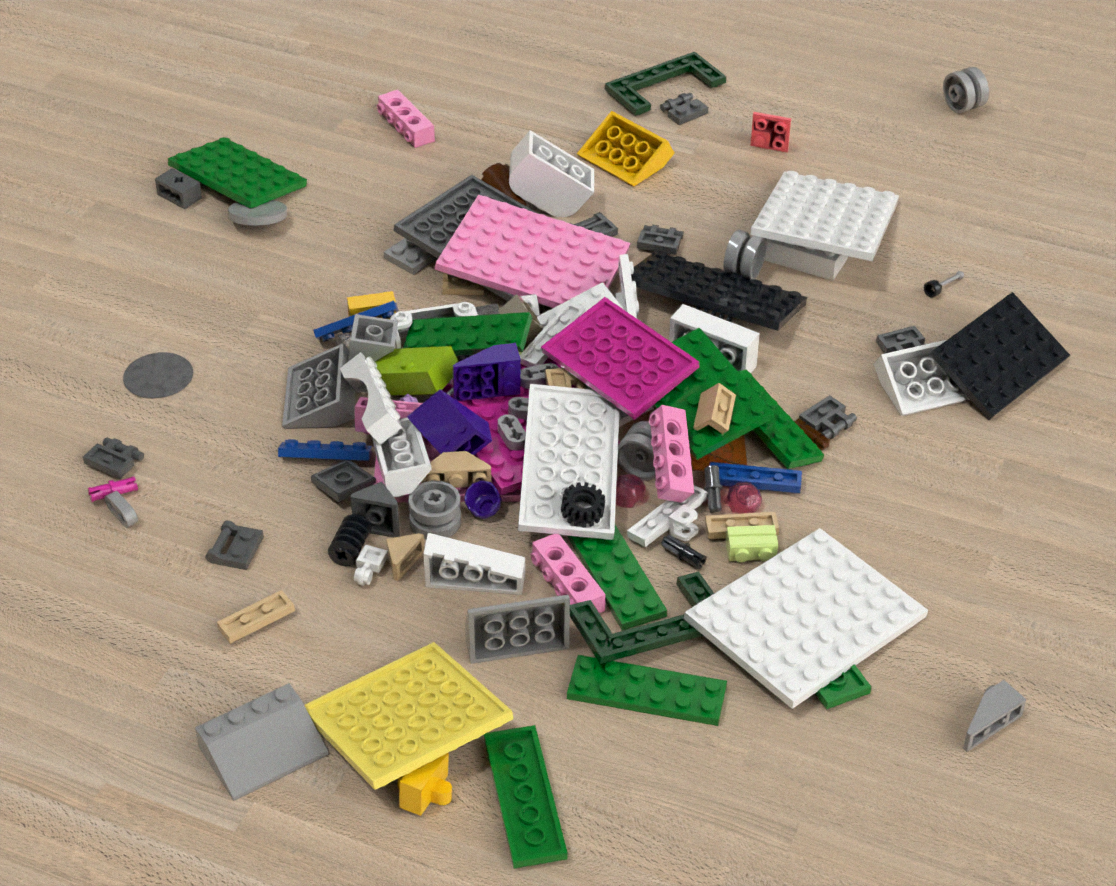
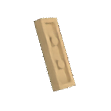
[705,512,779,539]
[217,590,295,644]

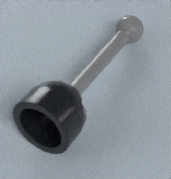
[924,271,964,298]

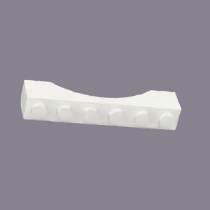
[340,352,402,445]

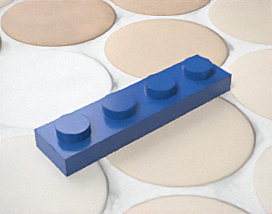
[313,301,399,342]
[278,439,372,461]
[710,462,802,493]

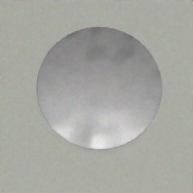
[123,352,193,398]

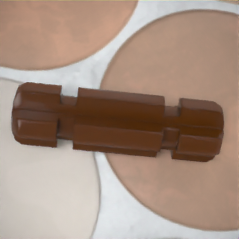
[794,419,830,450]

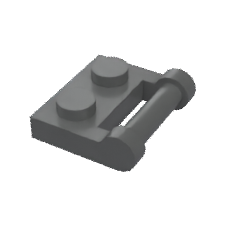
[570,212,618,237]
[205,520,264,570]

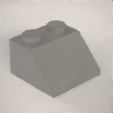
[348,314,398,362]

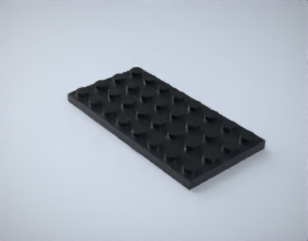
[631,251,807,331]

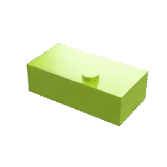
[375,346,458,395]

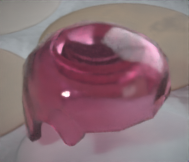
[616,474,647,508]
[725,481,762,514]

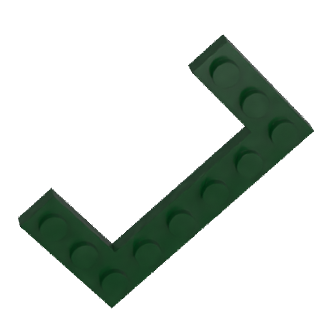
[605,51,727,116]
[570,571,715,664]

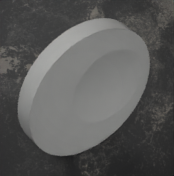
[228,200,287,225]

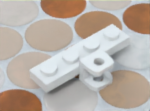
[615,254,641,321]
[520,302,586,367]
[627,485,708,547]

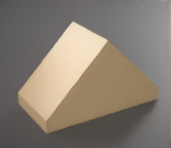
[386,533,425,581]

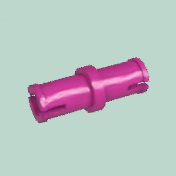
[88,476,138,502]

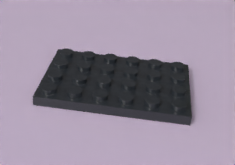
[930,292,1071,420]

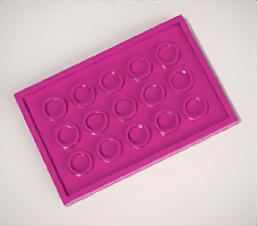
[541,297,699,420]

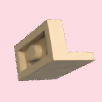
[693,383,736,434]

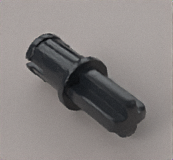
[661,535,707,570]

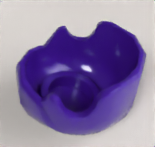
[464,480,502,519]

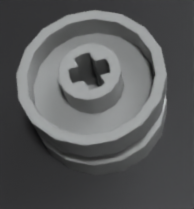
[943,67,989,113]
[723,230,767,280]
[617,421,656,480]
[408,481,461,540]

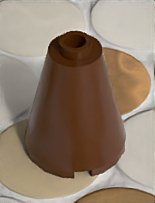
[481,163,527,206]

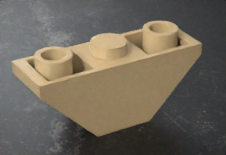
[421,451,492,488]

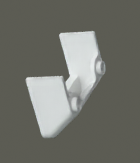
[390,302,478,349]

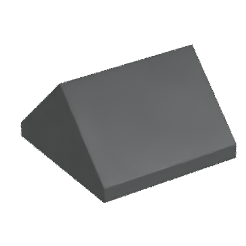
[350,482,400,538]

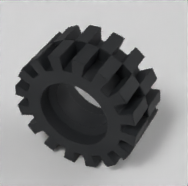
[561,482,606,528]

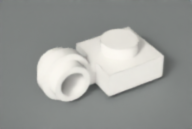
[354,545,388,586]

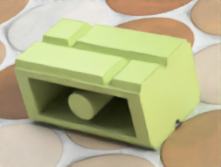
[726,525,778,562]

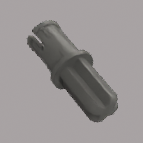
[704,465,723,513]

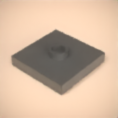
[311,460,376,502]

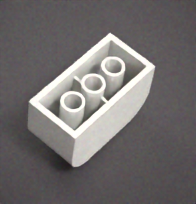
[509,130,594,217]

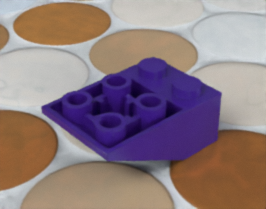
[453,343,521,401]
[407,389,492,455]

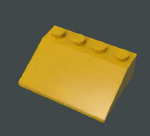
[577,110,674,187]

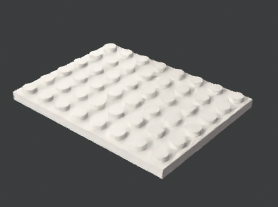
[750,171,899,261]
[684,528,928,709]

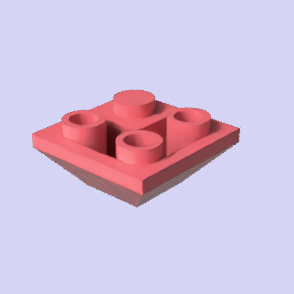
[750,112,791,152]

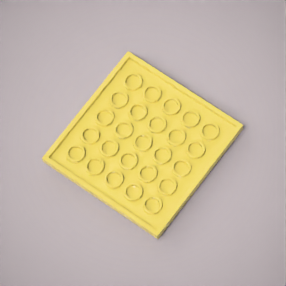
[304,642,514,790]

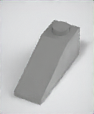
[963,680,1026,752]

